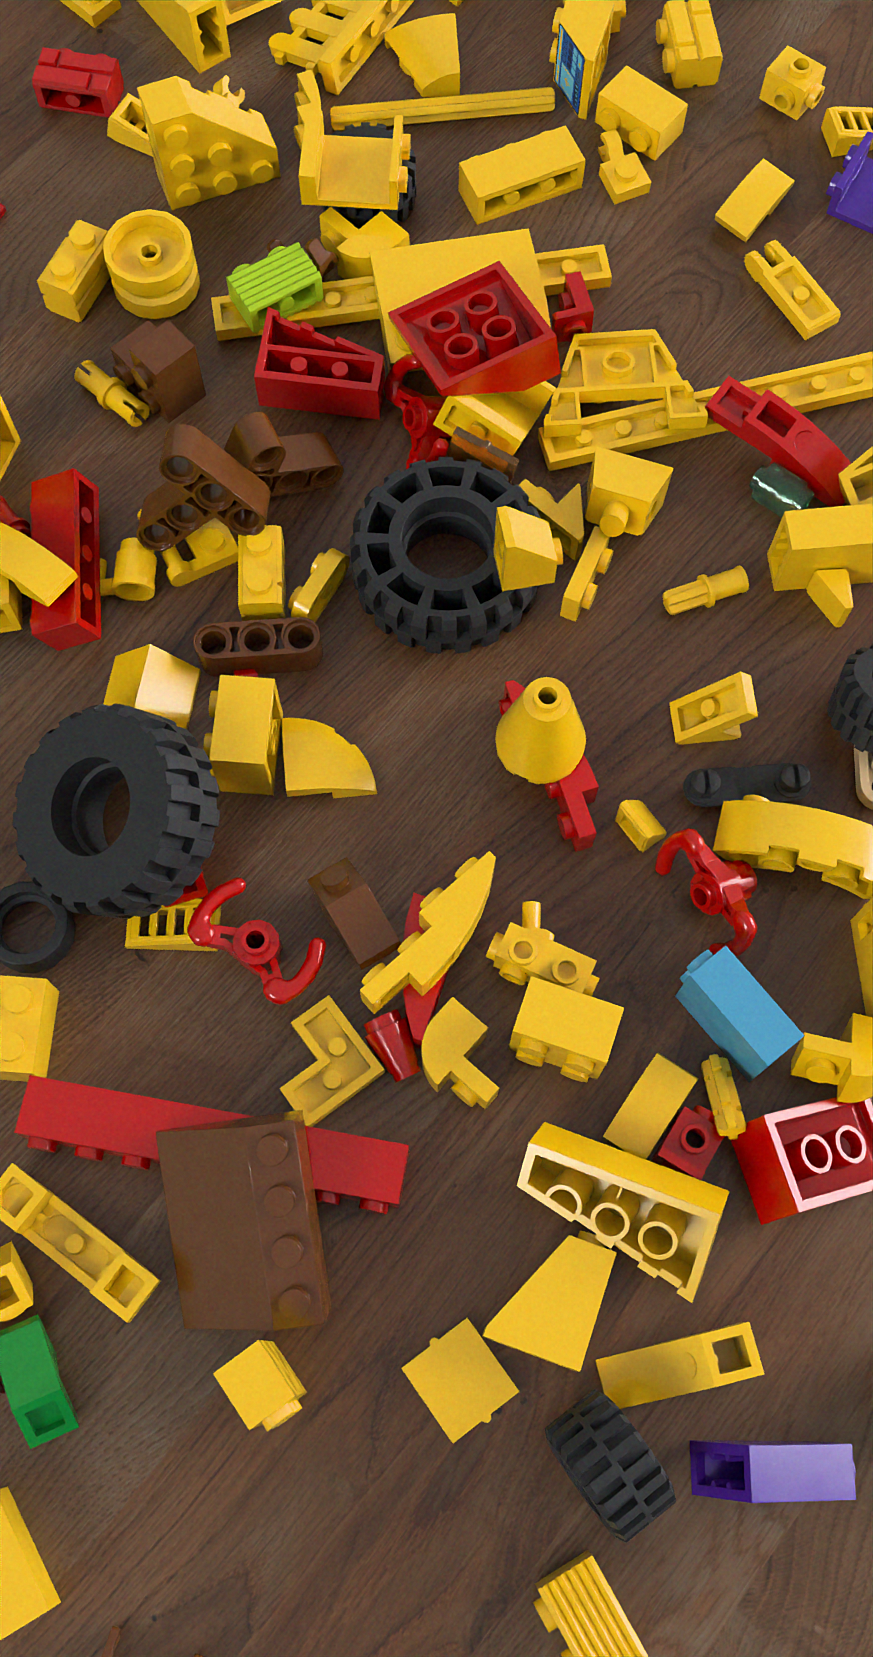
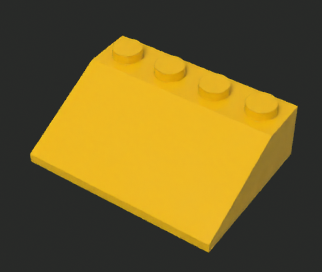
[369,228,551,373]

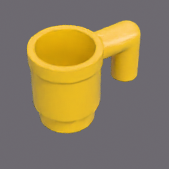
[100,537,157,601]

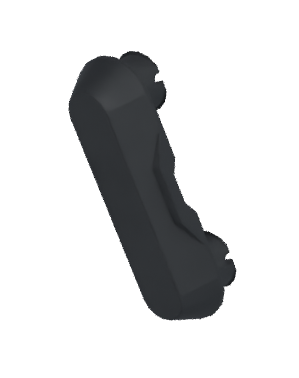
[683,763,812,807]

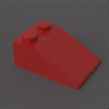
[731,1097,873,1225]

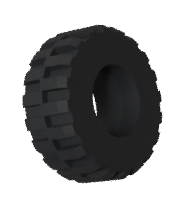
[350,457,540,654]
[13,704,220,919]

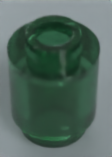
[749,462,815,518]

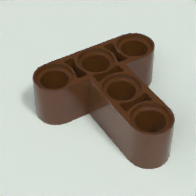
[224,412,344,497]
[136,424,270,551]

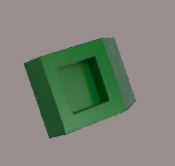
[0,1314,79,1449]

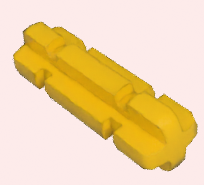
[701,1054,747,1139]

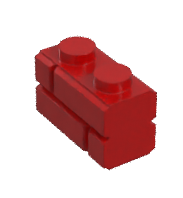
[32,47,124,118]

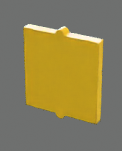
[401,1318,519,1443]

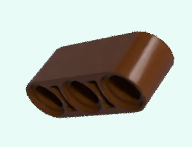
[193,617,323,677]

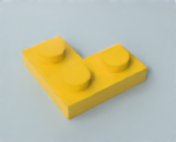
[279,995,385,1127]

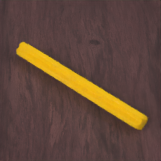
[330,87,555,131]

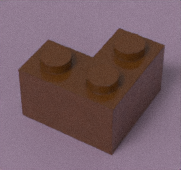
[110,320,206,423]

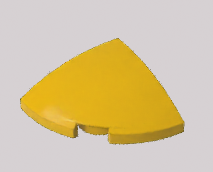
[282,718,377,798]

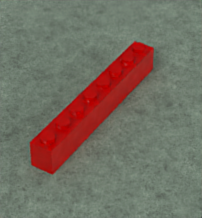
[14,1075,410,1215]

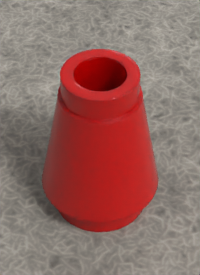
[364,1009,421,1083]

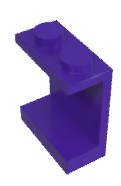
[826,131,873,234]

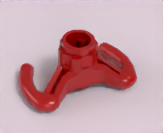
[384,353,452,469]
[655,828,757,957]
[187,877,326,1005]

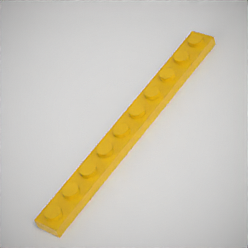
[211,244,612,341]
[538,351,873,471]

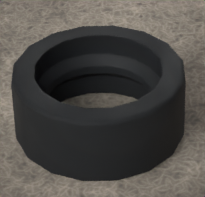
[0,881,76,973]

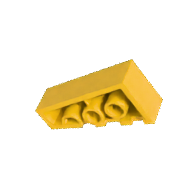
[517,1122,730,1303]

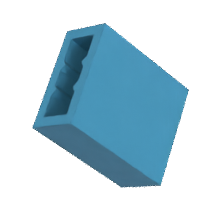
[675,946,805,1082]

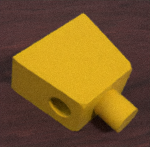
[584,446,674,537]

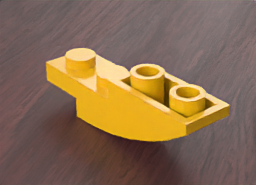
[360,851,496,1014]

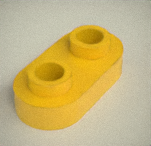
[288,548,350,622]

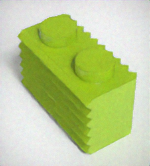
[226,242,324,334]

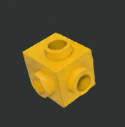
[759,45,826,120]

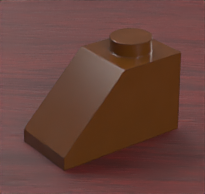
[307,857,401,970]

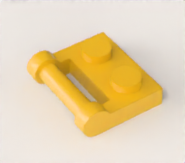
[137,509,238,587]

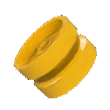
[103,209,200,319]

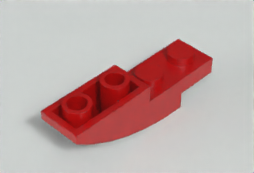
[705,375,851,507]
[498,680,599,852]

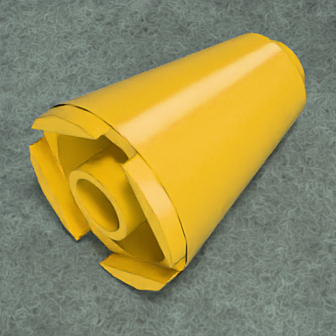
[495,677,586,784]

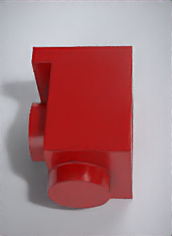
[651,1105,725,1180]

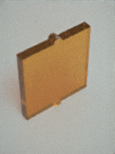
[448,426,519,484]

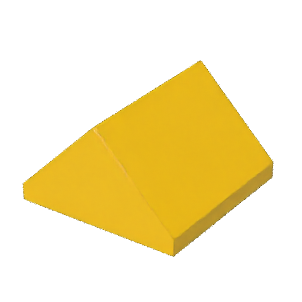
[103,644,201,730]

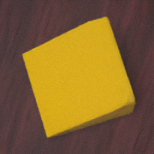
[806,569,854,627]
[615,800,667,852]

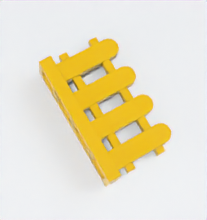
[268,0,414,95]

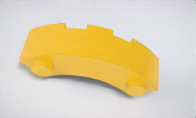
[713,795,873,899]

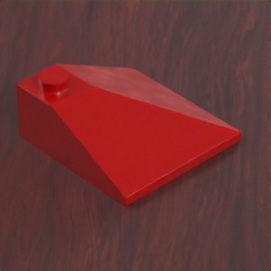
[388,261,561,396]

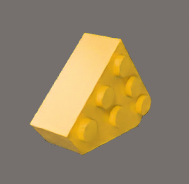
[137,76,281,210]

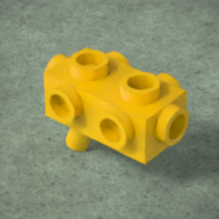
[486,901,600,997]

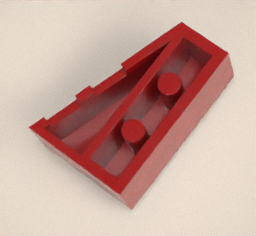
[254,307,385,420]

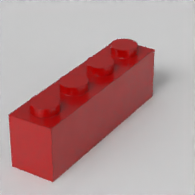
[30,468,101,651]

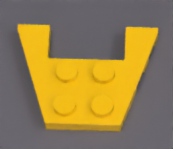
[543,329,708,438]

